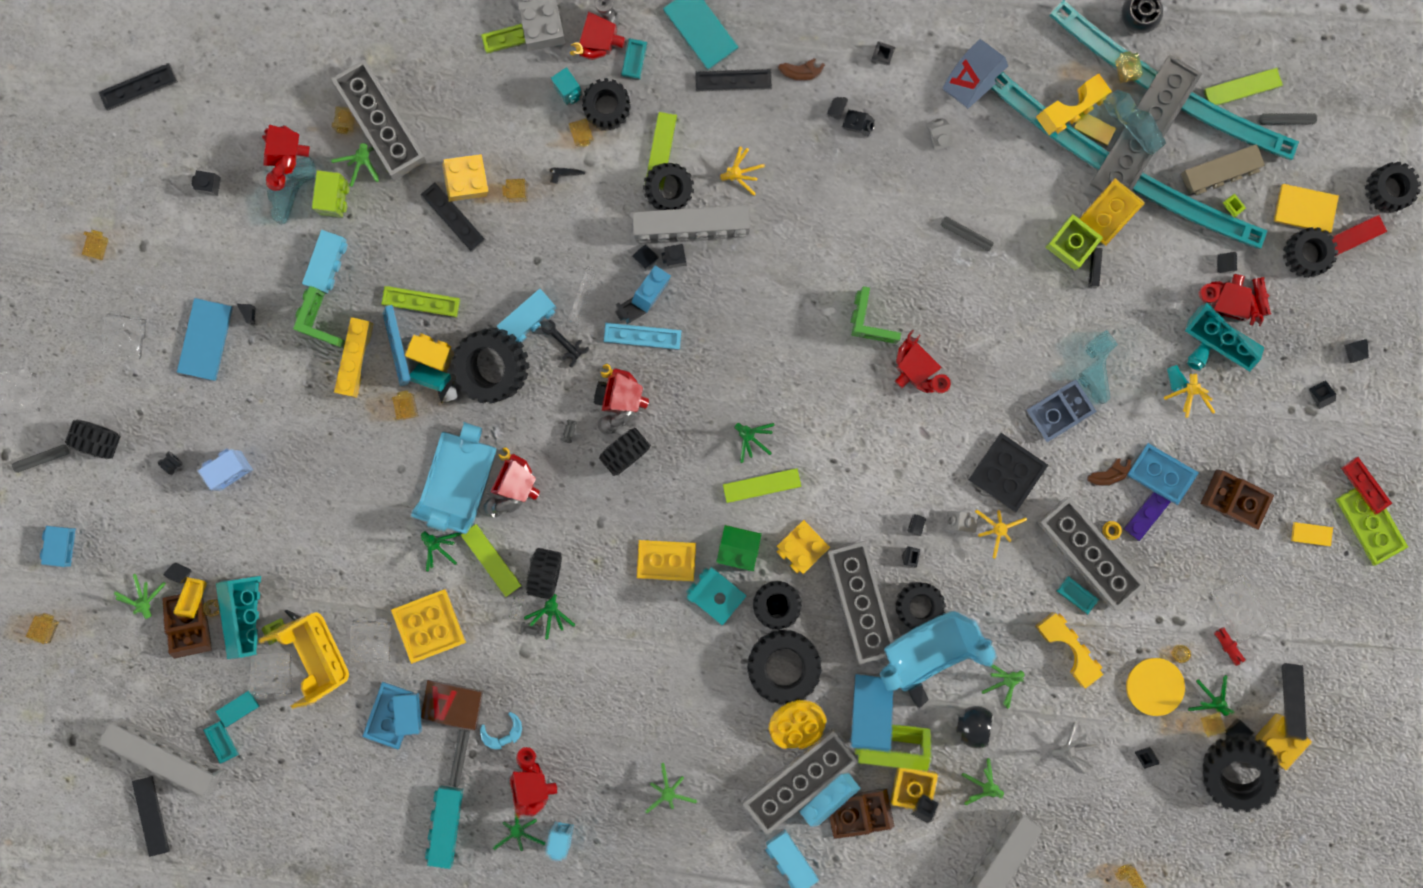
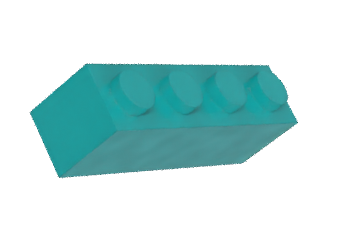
[425,785,464,869]

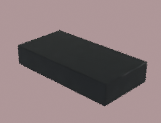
[1088,248,1103,289]

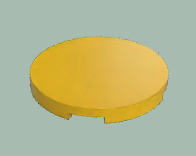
[1126,658,1185,716]
[769,700,827,750]

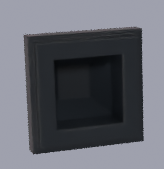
[902,546,920,568]
[767,594,787,615]
[1135,747,1160,769]

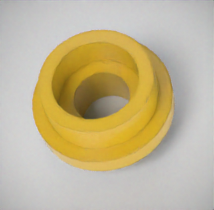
[1102,521,1122,540]

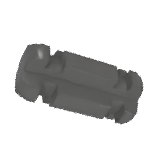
[562,419,577,443]
[520,622,544,637]

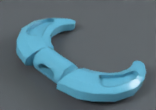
[480,712,522,749]

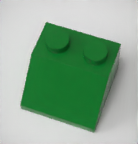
[716,525,762,572]

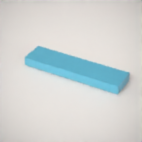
[604,323,682,350]

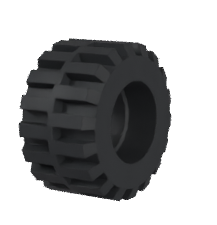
[582,78,631,131]
[1365,162,1421,213]
[643,163,694,210]
[1283,227,1338,278]
[65,420,121,459]
[599,428,651,476]
[526,548,562,600]
[753,581,802,630]
[895,582,946,629]

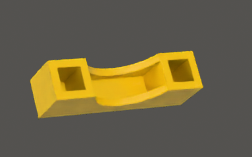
[1036,73,1112,135]
[334,317,374,398]
[1035,612,1104,689]

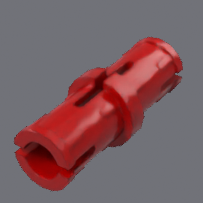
[1252,277,1271,316]
[1214,627,1246,666]

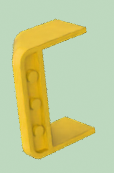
[259,612,349,709]

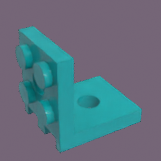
[686,567,747,626]

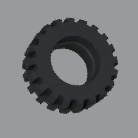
[451,328,529,404]
[747,629,822,705]
[1203,734,1280,813]

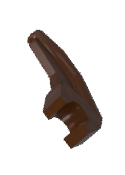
[778,58,825,81]
[1087,458,1131,486]

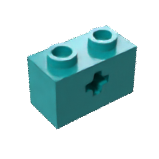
[551,67,582,105]

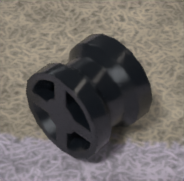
[157,451,183,475]

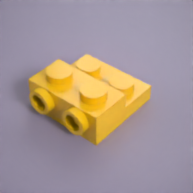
[776,520,830,574]

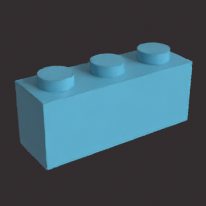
[302,230,348,294]
[497,289,557,343]
[799,773,861,827]
[546,821,574,860]
[765,829,819,888]

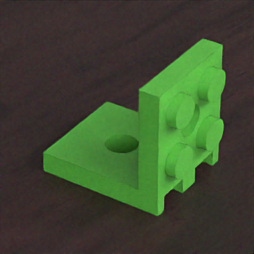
[293,286,345,349]
[850,286,901,344]

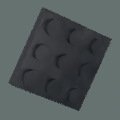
[968,433,1048,513]

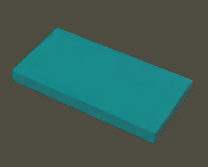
[663,0,739,70]

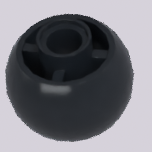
[1121,0,1164,34]
[956,706,993,749]

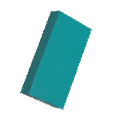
[621,38,648,80]
[410,364,451,392]
[1056,576,1099,615]
[215,690,260,728]
[203,721,239,764]

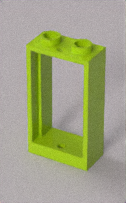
[855,724,931,771]

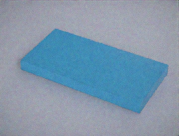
[177,298,233,381]
[382,305,411,387]
[851,674,893,752]

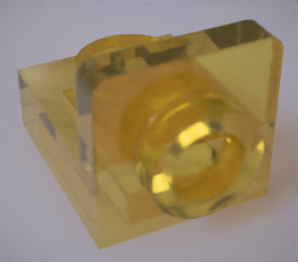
[331,106,355,134]
[568,118,594,147]
[82,229,109,260]
[1115,864,1147,888]

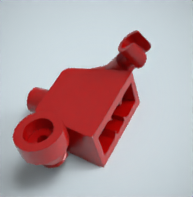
[262,125,310,191]
[1199,274,1264,327]
[894,330,951,394]
[510,747,557,818]

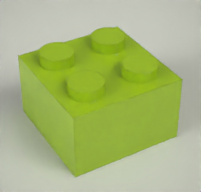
[312,170,350,218]
[1045,214,1103,270]

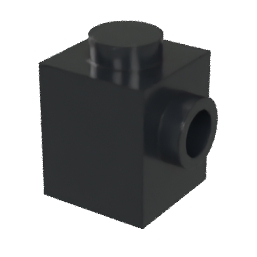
[191,170,221,196]
[661,244,687,269]

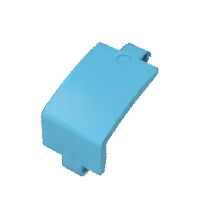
[411,422,497,534]
[880,611,996,692]

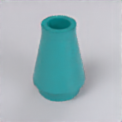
[1187,342,1211,371]
[1167,365,1189,392]

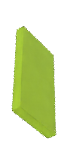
[1335,488,1408,566]

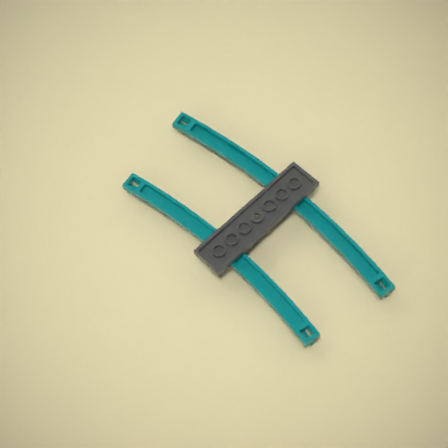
[991,0,1299,249]

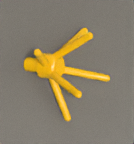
[720,146,765,196]
[1163,373,1215,418]
[975,510,1027,559]

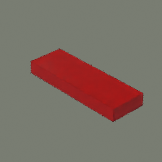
[1332,215,1388,257]
[1341,457,1392,515]

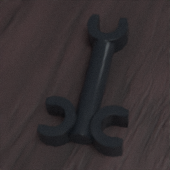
[541,320,590,367]

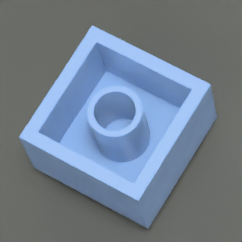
[198,449,253,491]

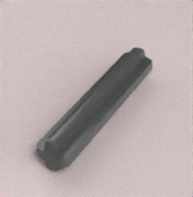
[1259,113,1317,125]
[941,217,994,251]
[12,445,69,473]
[449,729,470,787]

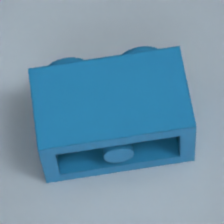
[631,265,671,313]
[40,526,76,567]
[390,693,422,736]

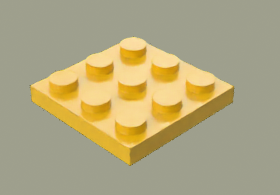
[391,589,466,664]

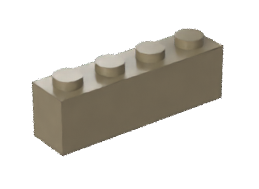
[1181,144,1265,196]

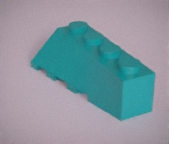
[1185,303,1265,372]
[216,576,261,660]

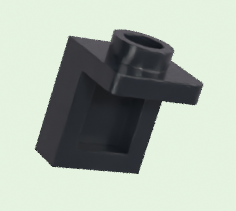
[842,109,875,137]
[615,297,646,324]

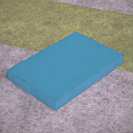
[1127,443,1199,506]
[362,682,414,750]

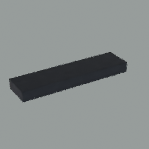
[98,63,178,111]
[695,69,772,92]
[421,182,486,252]
[1282,663,1307,741]
[132,776,170,857]

